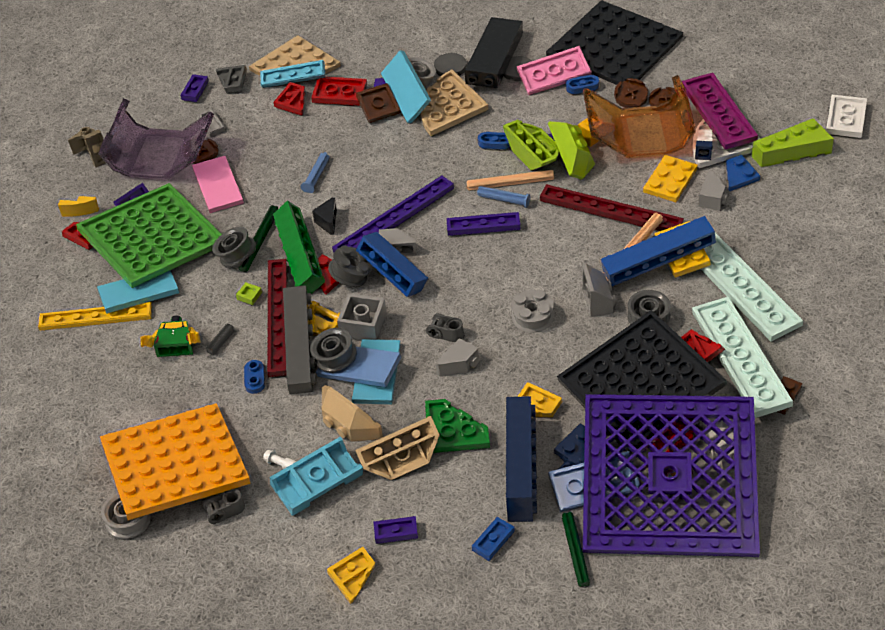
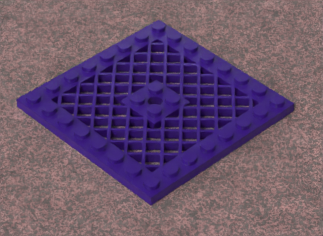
[583,394,760,557]

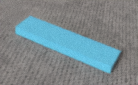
[260,60,325,88]

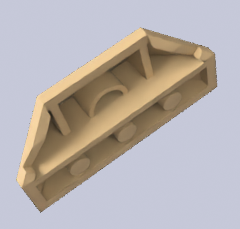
[321,385,383,441]
[355,416,439,480]

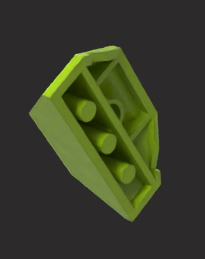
[503,119,560,170]
[547,121,595,180]

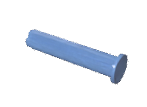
[301,152,330,193]
[477,186,531,208]

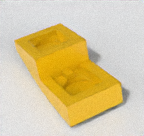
[58,196,99,217]

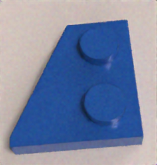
[726,155,760,191]

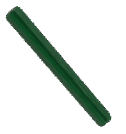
[239,205,278,272]

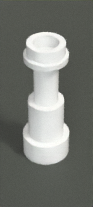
[263,450,297,469]

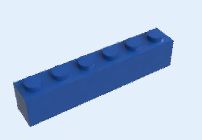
[601,216,716,286]

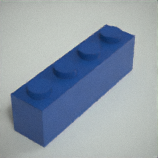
[356,232,428,297]

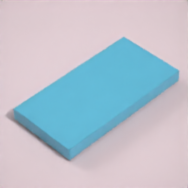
[381,50,432,123]
[97,271,179,314]
[352,339,401,405]

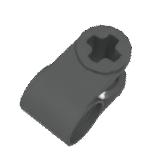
[426,313,465,342]
[202,489,245,524]

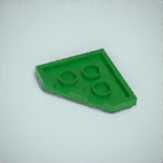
[425,399,490,453]

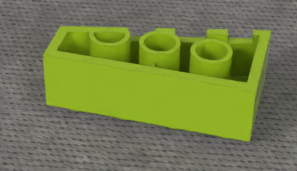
[752,118,834,167]

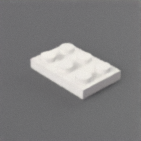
[826,95,867,138]

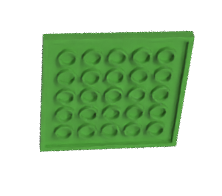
[76,183,222,288]

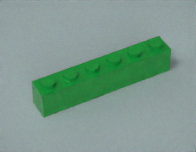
[273,200,325,294]

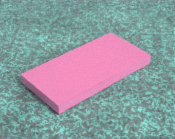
[517,46,591,95]
[192,156,244,213]

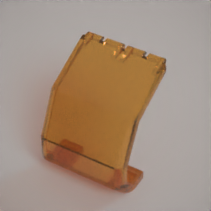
[583,75,696,158]

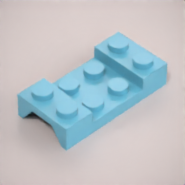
[270,437,363,516]

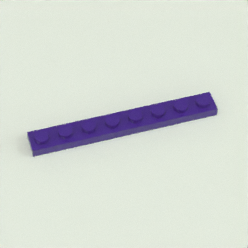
[332,175,454,253]

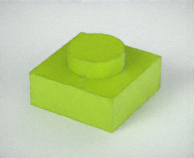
[236,282,262,305]

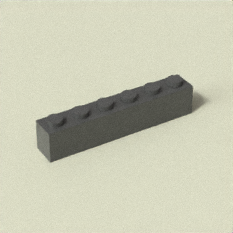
[283,286,316,394]

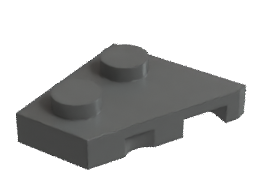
[216,65,247,93]

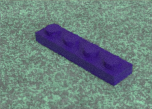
[446,212,521,236]

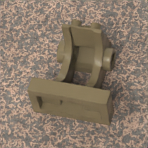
[68,127,111,167]

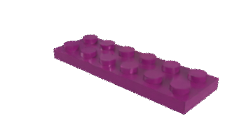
[681,72,758,150]

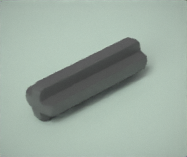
[206,323,235,355]

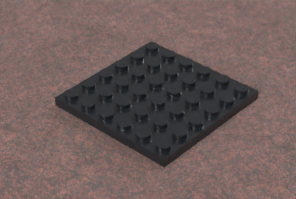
[546,0,683,85]
[557,310,727,454]

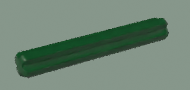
[562,512,590,587]

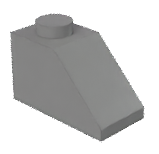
[699,170,728,211]
[379,228,417,256]
[435,338,479,376]

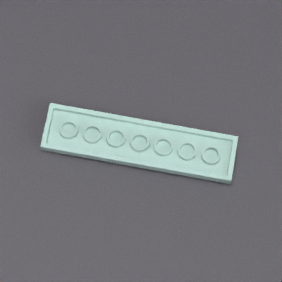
[701,233,803,342]
[692,297,793,418]

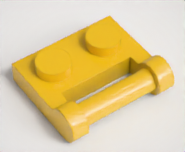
[309,301,340,336]

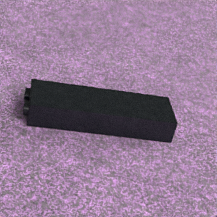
[465,17,523,88]

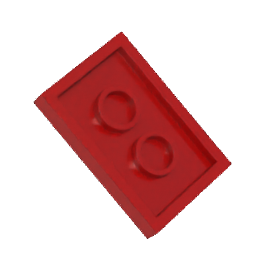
[311,77,367,106]

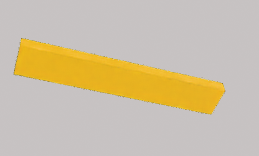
[38,302,152,331]

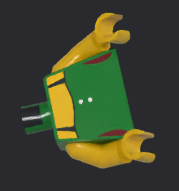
[140,315,201,357]

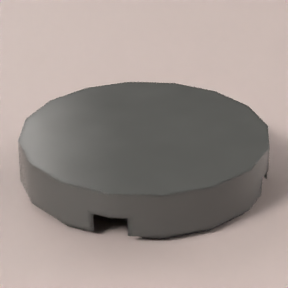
[434,53,467,76]
[504,56,532,81]

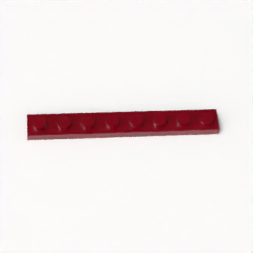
[540,184,684,231]
[267,259,287,377]

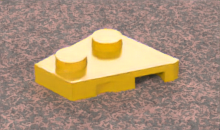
[517,382,563,417]
[327,547,375,604]

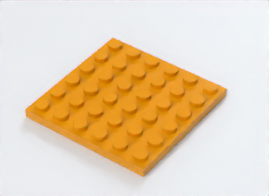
[100,403,250,520]

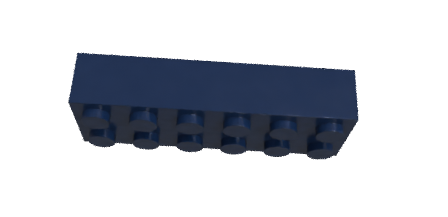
[506,396,537,522]

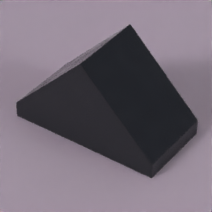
[312,198,337,235]

